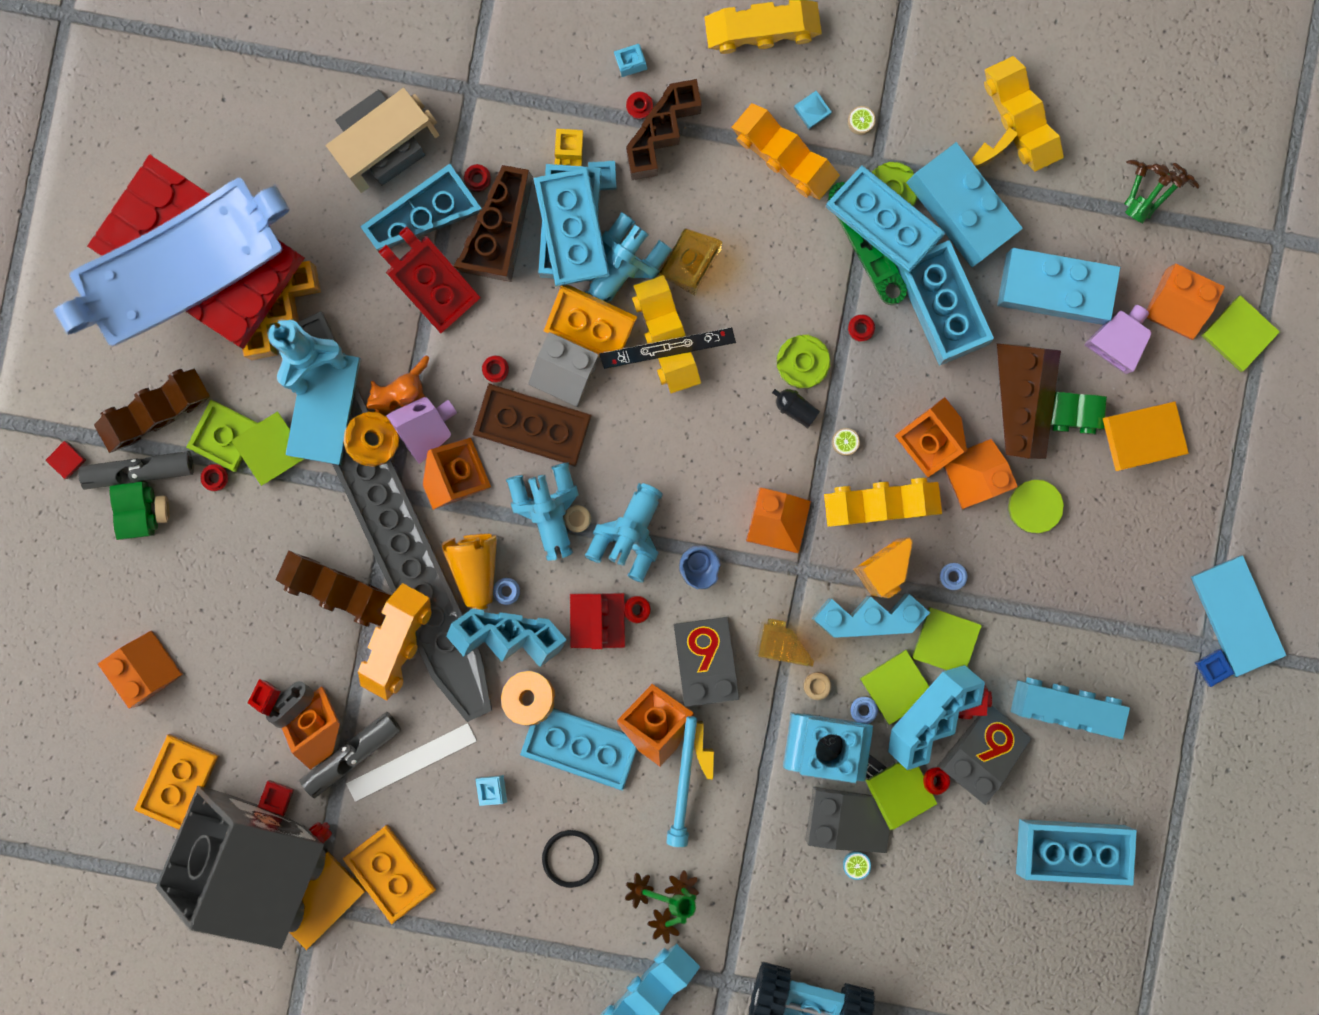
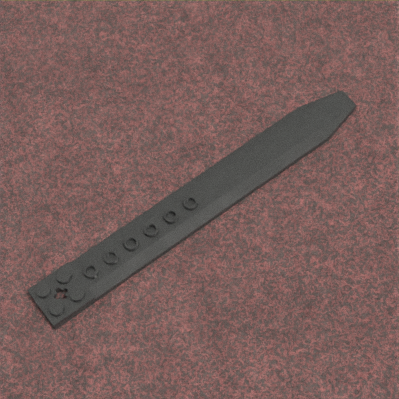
[297,311,492,722]

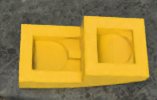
[971,127,1018,169]
[555,129,583,166]
[694,721,714,779]

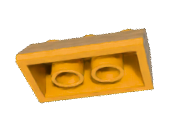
[853,537,912,598]

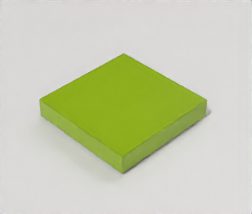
[1201,295,1280,372]
[186,400,258,472]
[231,411,304,486]
[912,607,982,670]
[859,650,929,725]
[866,762,937,830]

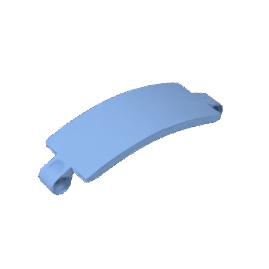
[53,178,290,346]

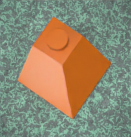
[894,397,967,478]
[423,437,491,510]
[944,439,1018,509]
[746,487,811,554]
[617,684,694,767]
[282,686,340,770]

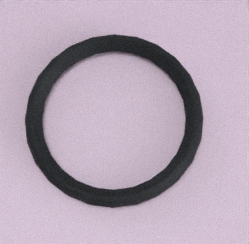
[542,830,599,888]

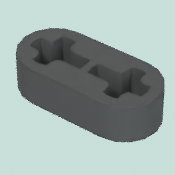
[266,681,314,728]

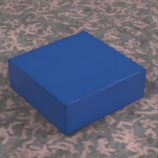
[1195,650,1235,687]

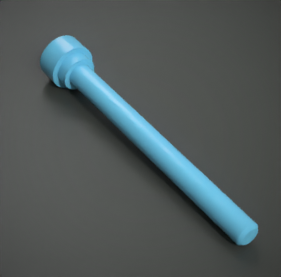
[666,716,697,847]

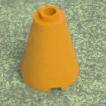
[442,533,497,610]

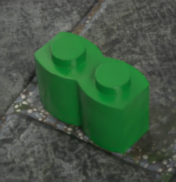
[1051,392,1107,435]
[109,482,158,540]

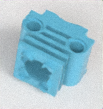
[783,712,873,783]

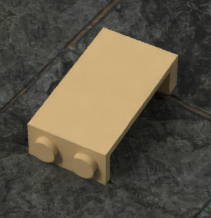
[325,87,440,193]

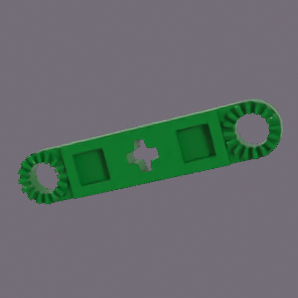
[828,182,907,305]

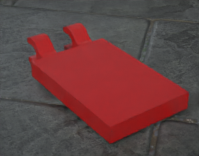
[378,226,481,333]

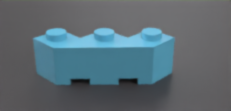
[811,594,930,638]
[446,608,567,667]
[888,665,985,770]
[601,944,700,1015]

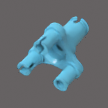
[585,212,673,303]
[268,320,348,395]
[506,463,579,561]
[584,483,663,583]

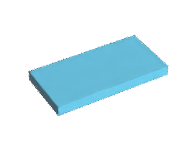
[826,165,945,275]
[534,167,609,287]
[286,355,361,465]
[1191,556,1287,677]
[520,708,637,791]

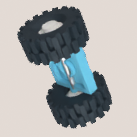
[748,962,875,1015]

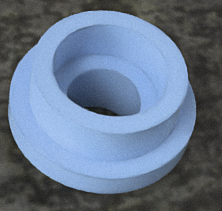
[940,563,968,590]
[493,578,520,605]
[850,696,878,724]

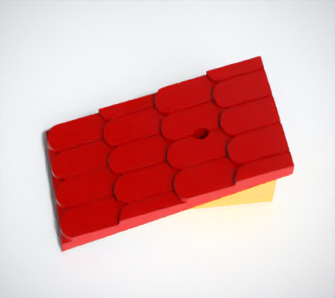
[87,154,305,349]

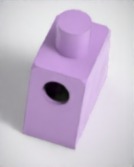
[1084,305,1152,374]
[386,397,457,464]

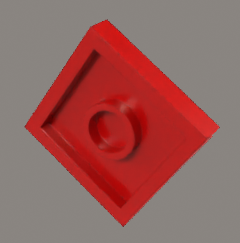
[570,593,625,649]

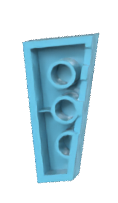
[360,164,482,251]
[1010,677,1130,740]

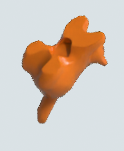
[366,355,429,416]

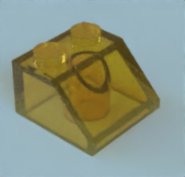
[755,618,814,667]

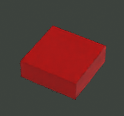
[45,441,86,479]
[248,679,281,716]
[258,780,294,816]

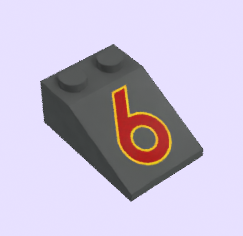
[674,617,739,707]
[938,706,1031,805]

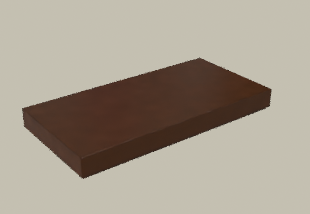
[472,383,592,467]

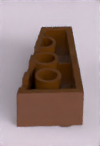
[454,165,533,282]
[997,343,1061,459]

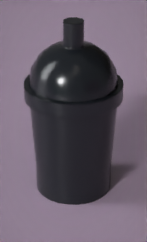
[772,389,820,429]

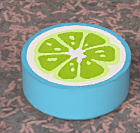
[843,851,871,880]

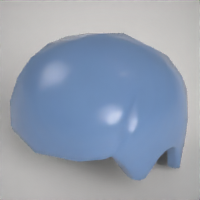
[679,545,721,589]

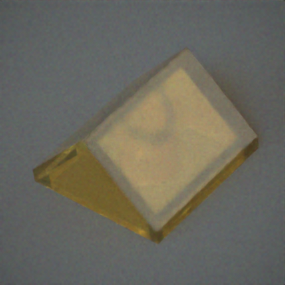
[658,228,722,296]

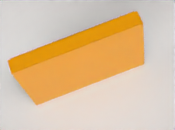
[543,284,637,357]
[1102,401,1189,471]
[134,734,219,830]
[343,824,436,924]
[289,852,366,950]

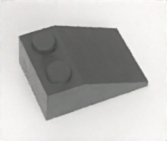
[335,89,426,186]
[805,787,890,853]

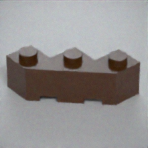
[626,79,702,181]
[94,368,210,453]
[275,550,392,627]

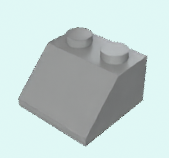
[528,332,600,407]

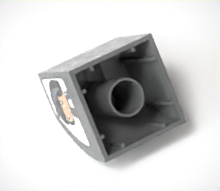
[156,785,325,949]

